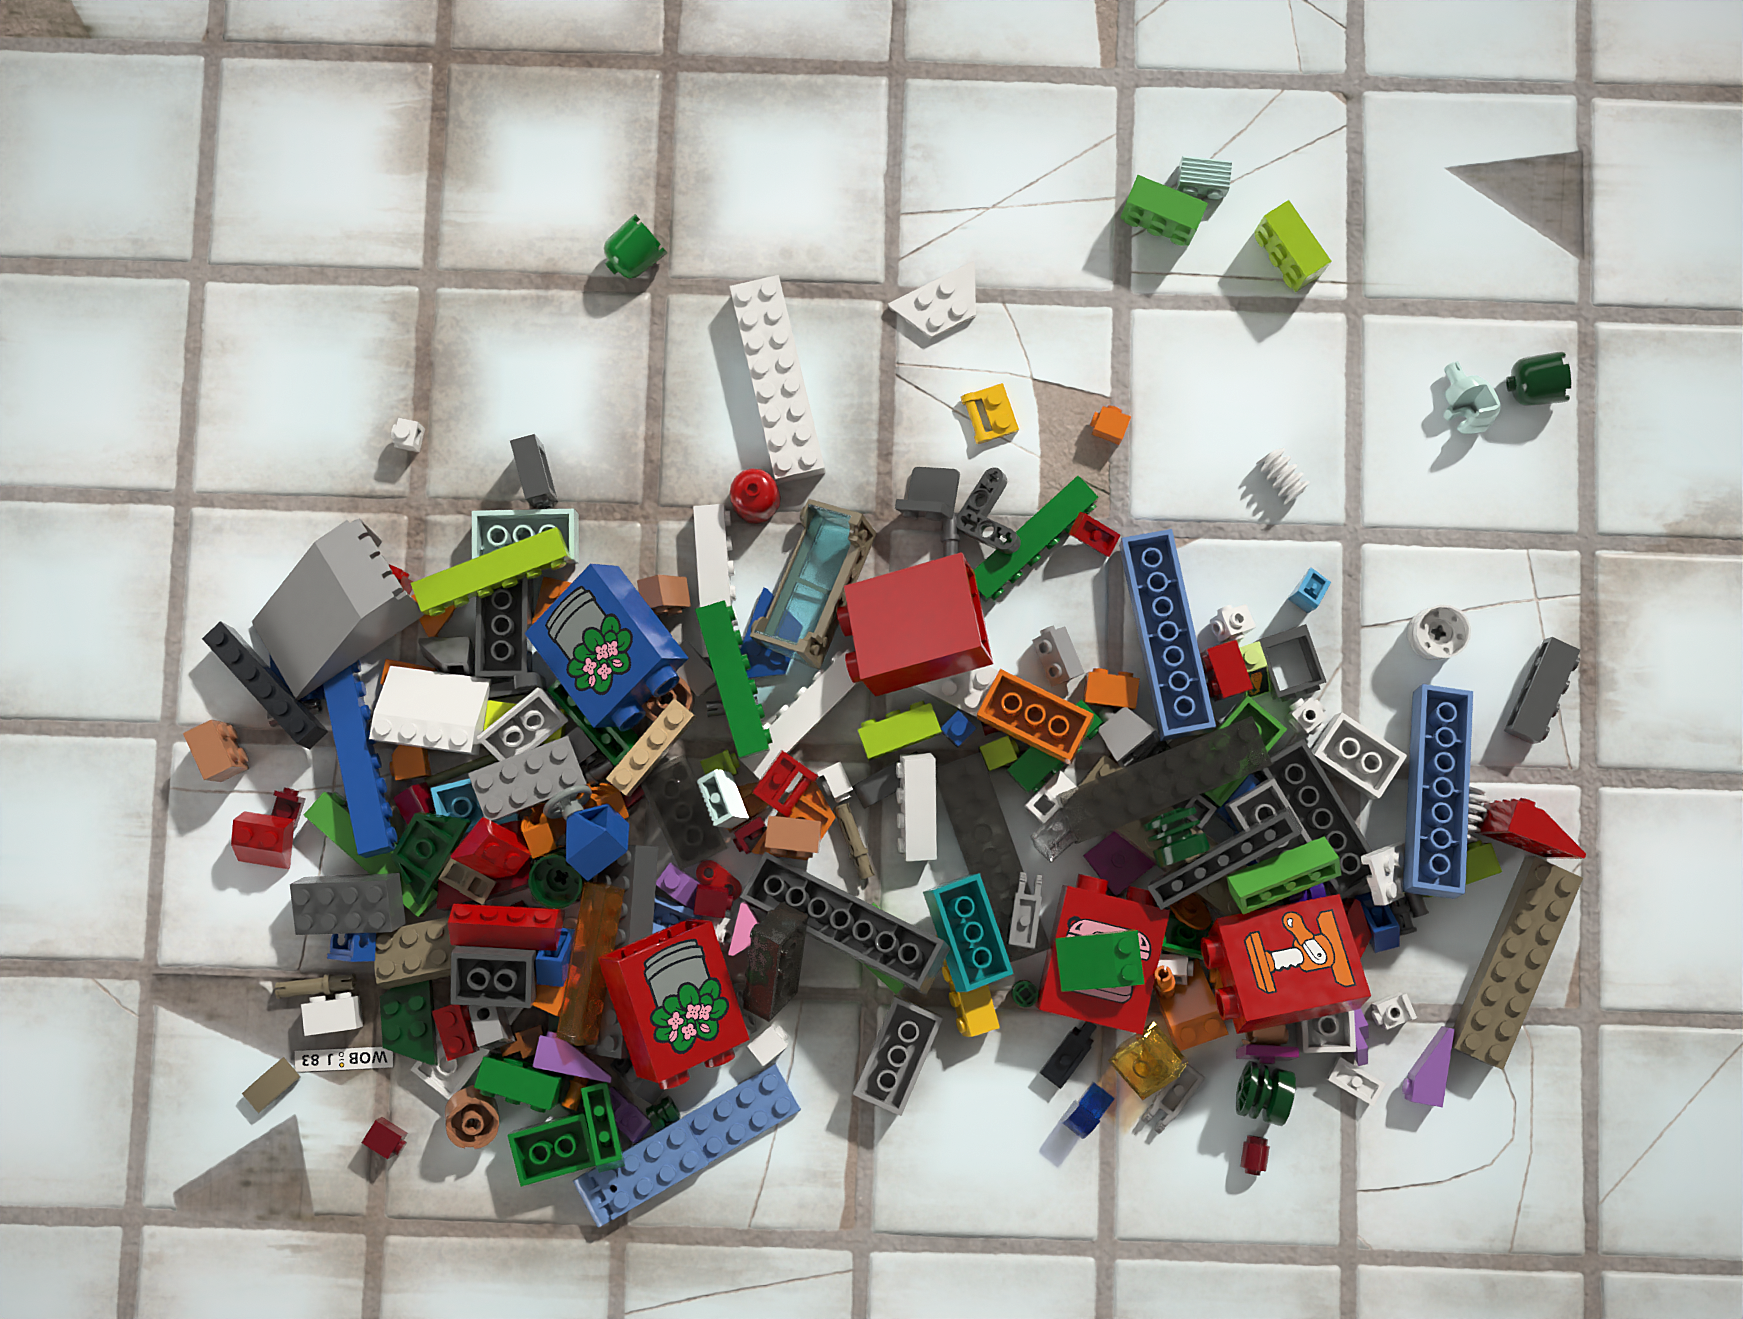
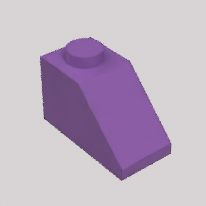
[656,863,701,910]

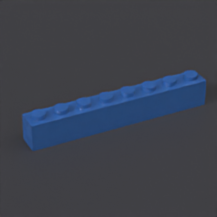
[323,660,397,858]

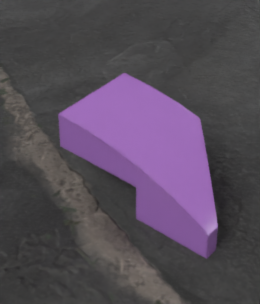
[1353,1009,1369,1066]

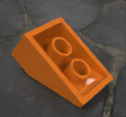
[1153,958,1229,1052]

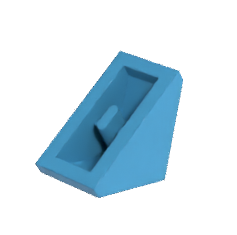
[1287,568,1331,614]

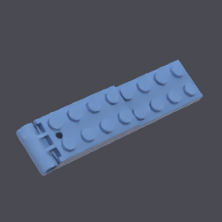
[573,1063,801,1227]

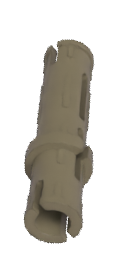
[833,803,875,881]
[275,973,357,999]

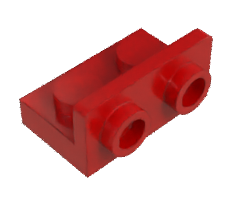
[432,1004,480,1061]

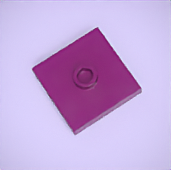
[1083,832,1156,896]
[1236,1044,1299,1064]

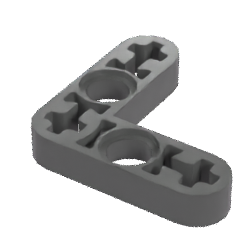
[956,467,1021,554]
[488,672,547,700]

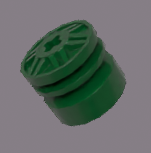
[1143,807,1211,868]
[528,846,593,909]
[1236,1061,1296,1126]

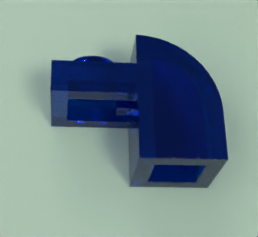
[1059,1081,1115,1139]

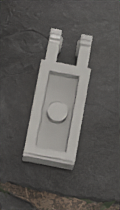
[1008,872,1042,949]
[1142,1060,1205,1134]

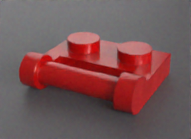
[751,750,819,818]

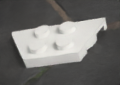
[888,261,976,339]
[1361,842,1405,905]

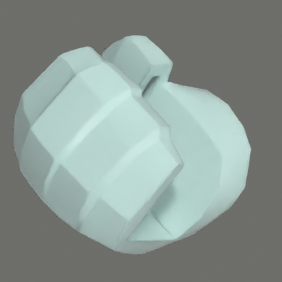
[1443,361,1500,434]

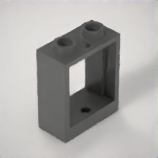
[510,434,558,509]
[1253,624,1326,702]

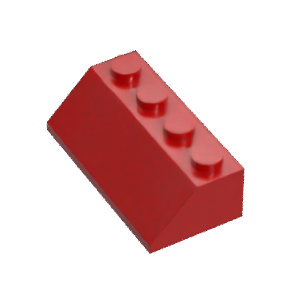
[448,904,565,951]

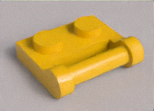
[960,383,1019,444]

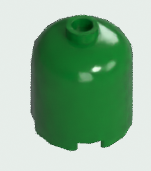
[604,214,668,279]

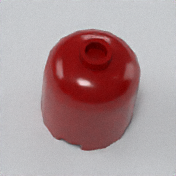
[729,468,781,524]

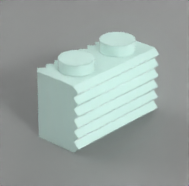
[1177,156,1232,200]
[697,769,749,829]

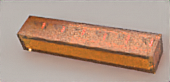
[556,882,625,1046]

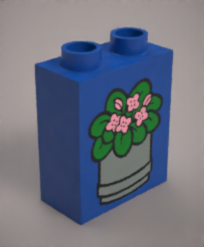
[524,564,689,731]

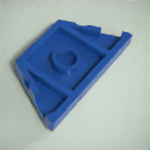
[740,587,803,678]

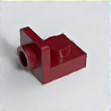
[271,787,306,828]
[732,817,766,855]

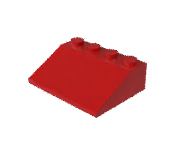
[1475,798,1586,859]

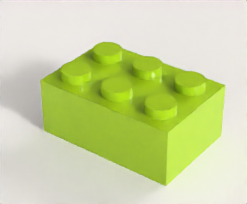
[1254,200,1332,292]
[858,700,942,761]

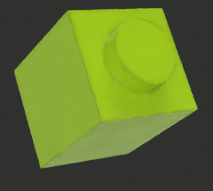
[978,736,1020,772]

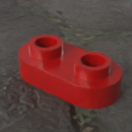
[696,860,742,902]

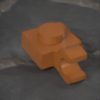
[500,1025,545,1058]

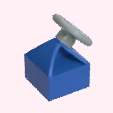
[543,785,629,881]

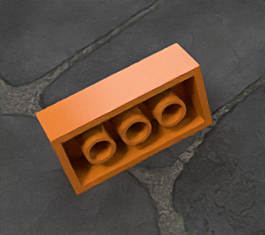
[977,669,1094,765]

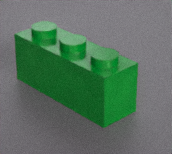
[581,1082,625,1173]

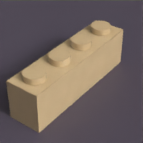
[606,698,697,797]

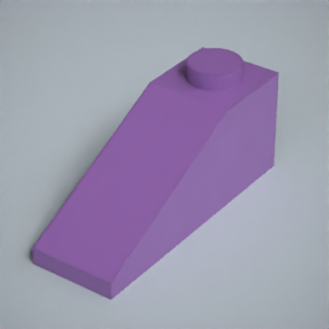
[1402,1026,1454,1108]
[533,1031,613,1083]

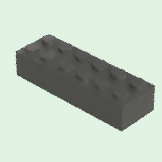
[1255,738,1373,900]

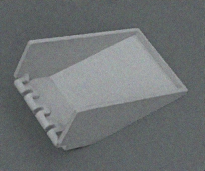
[251,519,425,700]

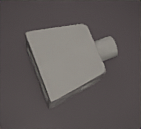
[1098,706,1160,769]
[469,1005,515,1050]

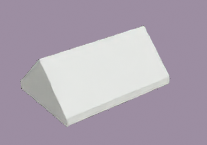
[477,687,569,761]

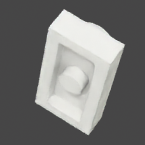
[1326,1056,1386,1106]

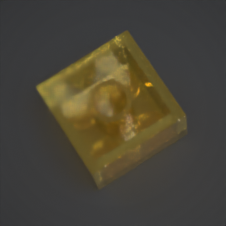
[1108,1022,1189,1100]

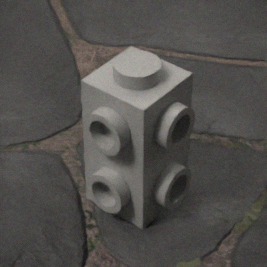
[1032,625,1085,687]

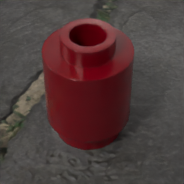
[1240,1135,1270,1176]

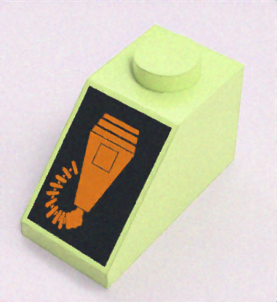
[1239,641,1271,698]

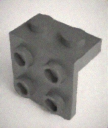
[895,467,960,521]

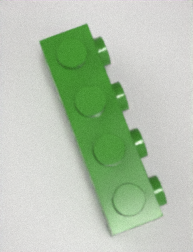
[1227,836,1341,915]

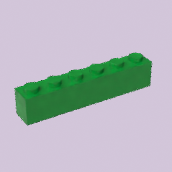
[973,475,1099,602]
[695,600,773,759]

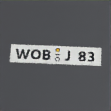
[295,1047,393,1072]

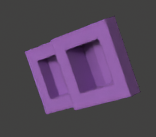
[610,1087,652,1143]

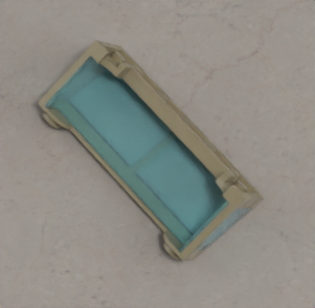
[750,499,877,670]

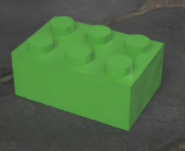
[1120,175,1208,246]

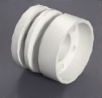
[1407,604,1471,660]

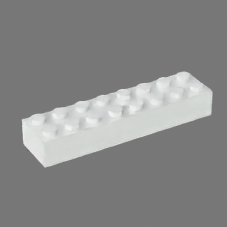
[730,275,825,485]

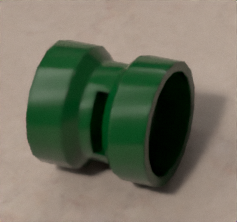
[1011,980,1039,1008]
[645,1095,681,1132]

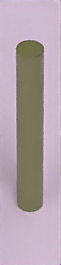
[424,753,499,787]

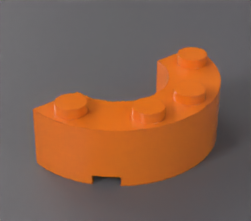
[521,783,629,859]

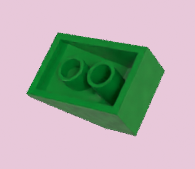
[1055,929,1144,992]

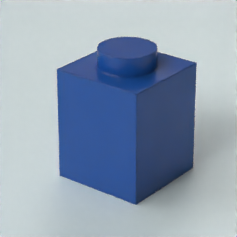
[941,710,976,748]

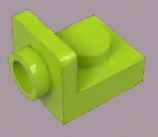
[700,749,741,776]

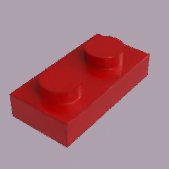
[1069,512,1121,557]

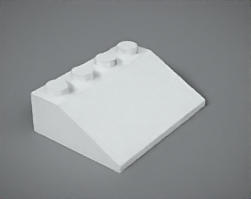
[369,666,491,756]

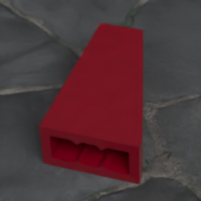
[436,857,538,911]

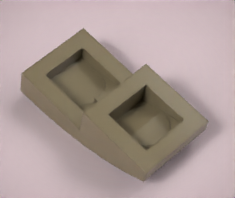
[439,858,497,905]
[242,1057,301,1114]

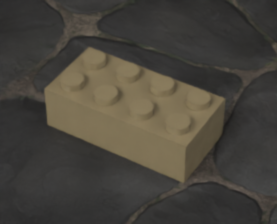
[374,917,456,989]

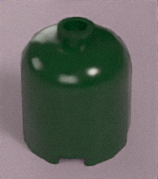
[1506,352,1571,406]

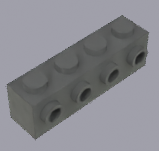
[1504,637,1581,744]

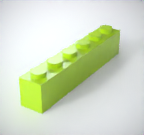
[411,527,571,617]

